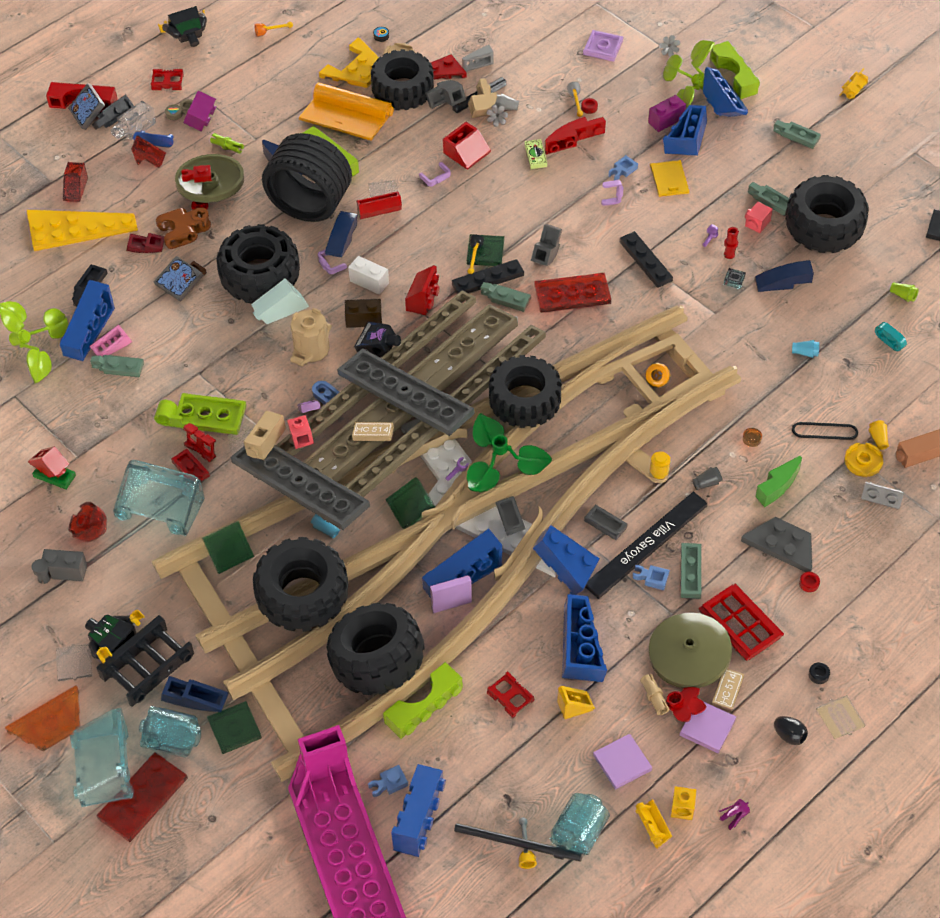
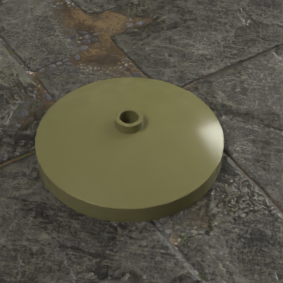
[175,154,244,203]
[649,613,732,688]

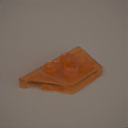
[5,685,81,751]

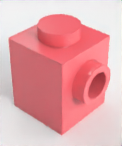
[745,202,773,233]
[287,415,314,449]

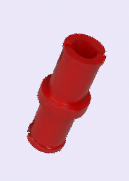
[724,227,739,259]

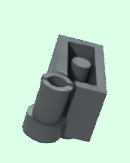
[31,549,87,584]

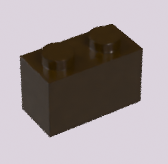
[345,299,382,328]

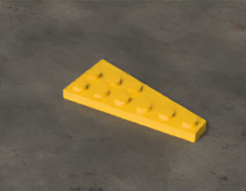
[27,210,138,251]

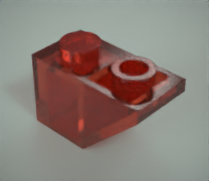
[63,162,88,202]

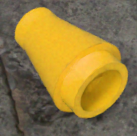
[868,420,889,450]

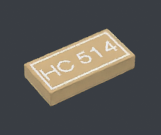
[352,422,394,441]
[712,669,744,712]

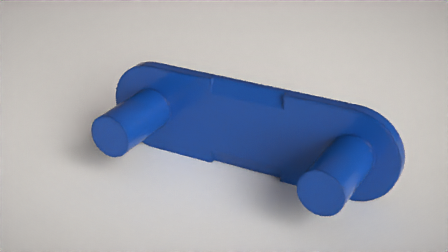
[133,130,174,147]

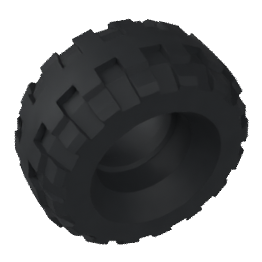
[785,175,869,253]
[216,224,300,304]
[253,537,348,632]
[326,603,425,695]

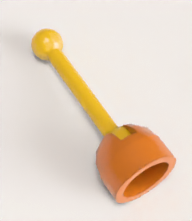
[254,21,293,37]

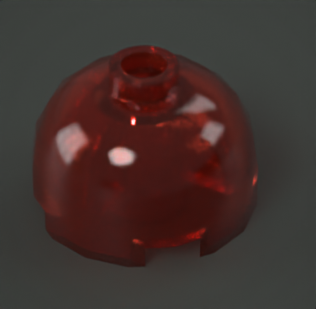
[68,502,107,542]

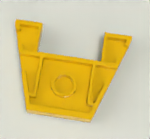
[319,37,379,88]

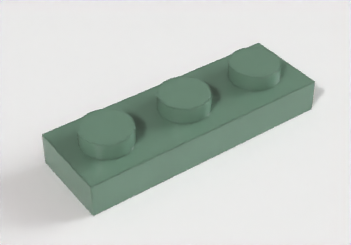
[681,543,701,599]

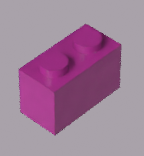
[183,90,217,132]
[648,95,686,132]

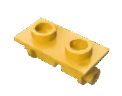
[839,68,868,99]
[635,799,673,849]

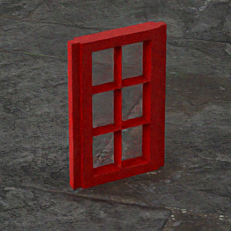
[698,583,784,661]

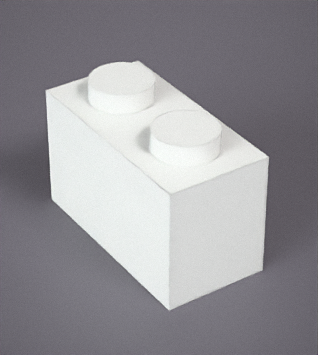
[348,256,389,295]

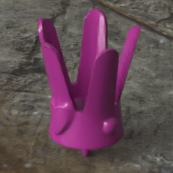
[719,799,750,830]

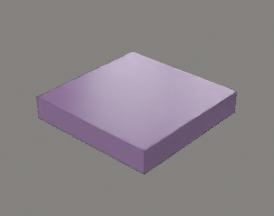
[583,30,623,62]
[430,575,472,614]
[680,702,736,753]
[593,734,652,790]

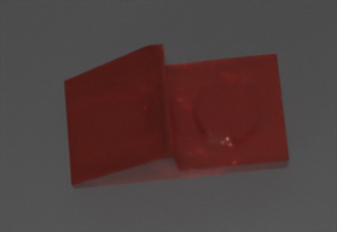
[131,135,166,168]

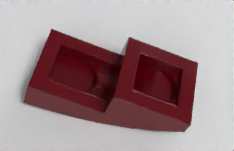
[126,233,164,253]

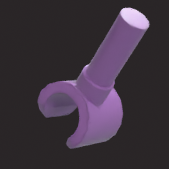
[702,224,718,247]
[445,457,469,481]

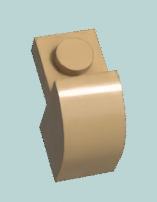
[468,78,497,118]

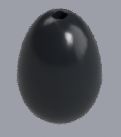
[774,716,808,745]

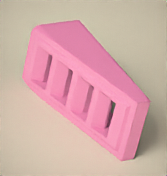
[90,325,132,357]

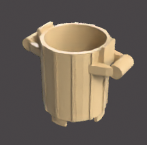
[290,308,332,367]

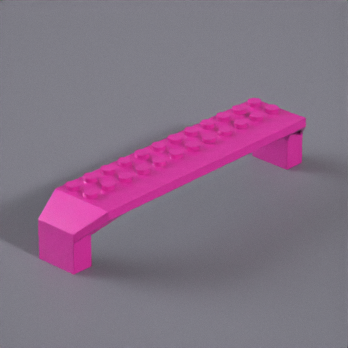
[288,725,406,918]

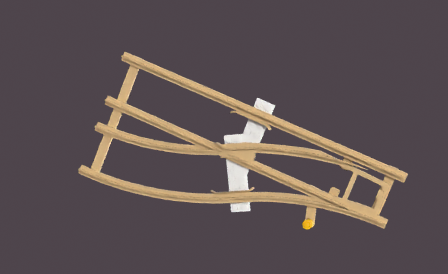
[152,305,741,782]

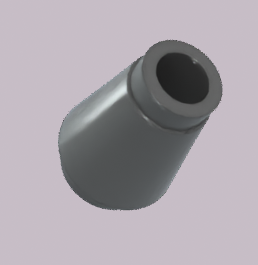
[692,467,723,490]

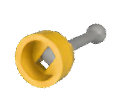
[519,817,537,869]

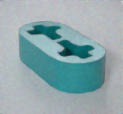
[875,322,907,352]

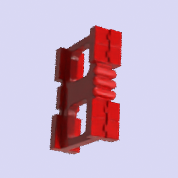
[151,69,184,90]
[183,423,216,462]
[487,671,535,718]

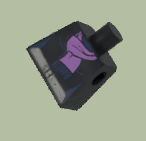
[354,322,401,357]

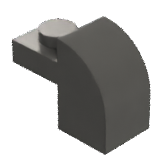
[425,80,466,109]
[531,224,562,266]

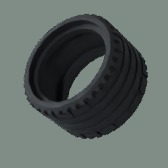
[262,133,352,222]

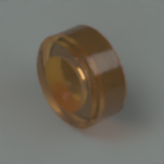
[742,428,762,447]

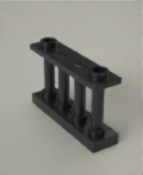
[96,615,194,707]

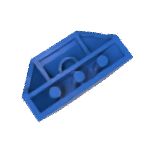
[703,67,748,117]

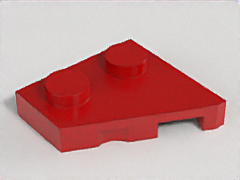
[430,54,467,80]

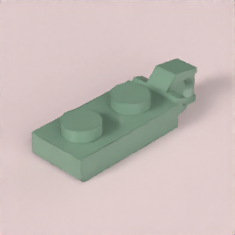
[773,120,821,149]
[748,182,789,216]
[481,282,531,312]
[90,355,144,377]

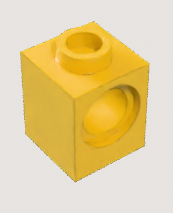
[671,786,697,820]

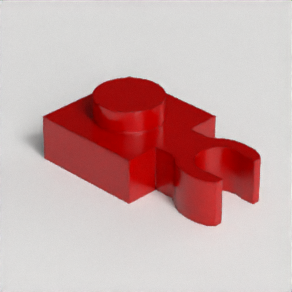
[181,165,212,183]

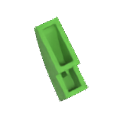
[755,456,802,508]

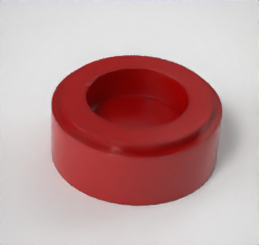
[581,98,598,114]
[799,572,820,592]

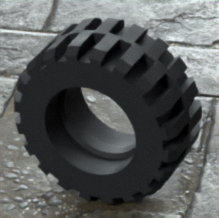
[371,49,434,110]
[489,355,562,428]

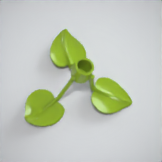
[663,40,715,110]
[0,301,68,383]

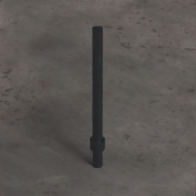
[454,823,583,862]

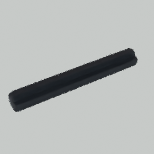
[452,77,507,113]

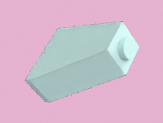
[251,278,309,324]

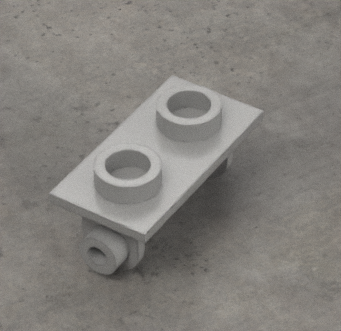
[861,482,904,509]

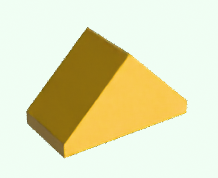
[557,686,595,720]

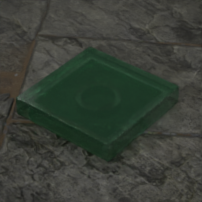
[466,234,505,266]
[385,477,436,529]
[202,521,254,574]
[207,701,262,755]

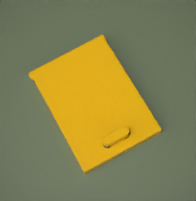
[650,160,689,197]

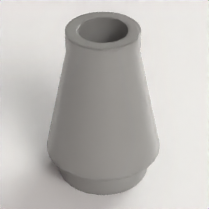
[495,93,519,110]

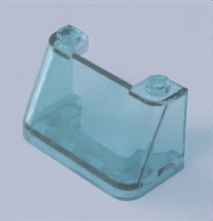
[113,460,205,536]
[70,708,133,807]

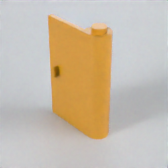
[299,82,394,141]

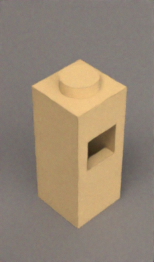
[244,411,286,460]

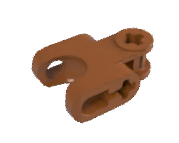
[156,208,211,249]

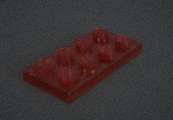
[534,273,612,313]
[96,752,188,843]

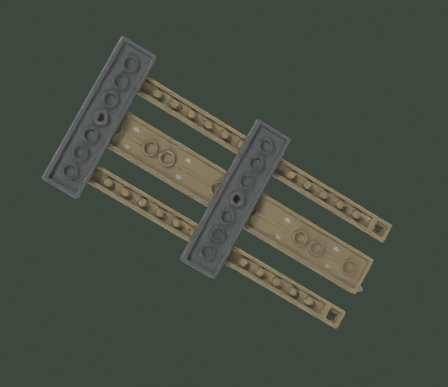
[230,291,546,530]

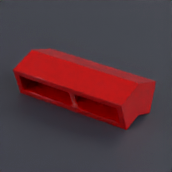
[356,191,402,220]

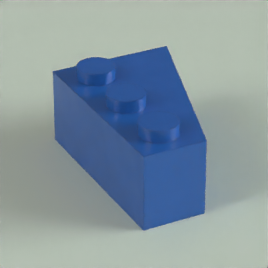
[533,525,600,595]

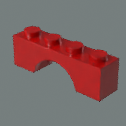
[46,82,118,112]

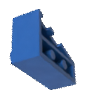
[663,105,707,156]

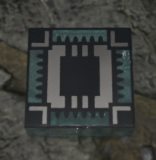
[723,268,746,289]

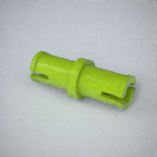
[210,133,244,154]

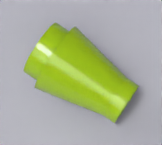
[890,282,919,302]

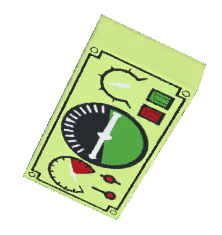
[525,139,547,169]

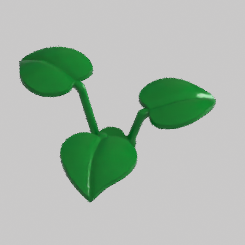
[467,413,552,492]

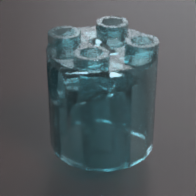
[139,706,201,758]
[550,793,610,856]

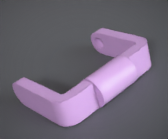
[419,162,451,187]
[601,180,624,206]
[318,249,347,275]

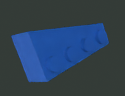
[60,280,115,361]
[422,529,502,598]
[562,594,607,682]
[391,764,446,857]

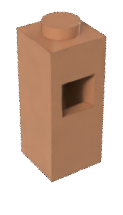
[895,429,940,468]

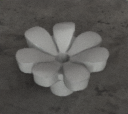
[659,35,680,57]
[487,105,508,127]

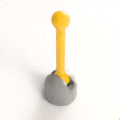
[567,82,583,117]

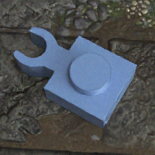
[608,155,638,180]
[632,565,670,590]
[368,765,408,797]

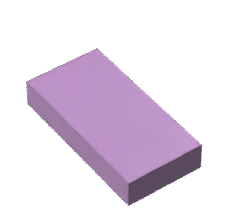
[297,400,321,413]

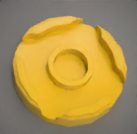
[844,443,883,477]

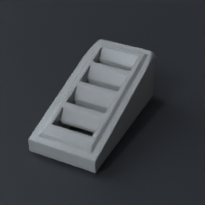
[462,45,494,72]

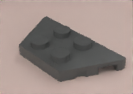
[741,517,812,572]

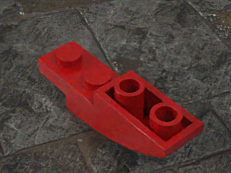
[544,117,606,155]

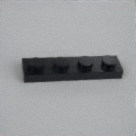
[620,231,673,288]
[452,259,524,294]

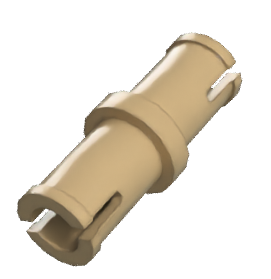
[640,674,669,715]

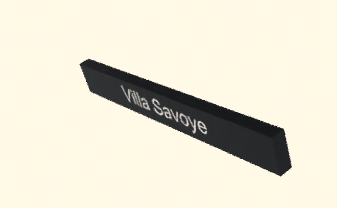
[585,491,708,599]

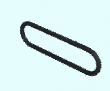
[792,422,858,440]

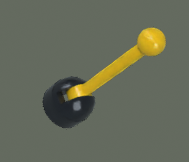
[467,234,484,274]

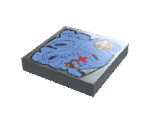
[68,83,105,130]
[154,256,204,302]

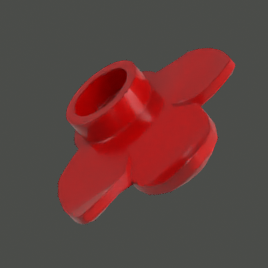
[666,687,707,722]

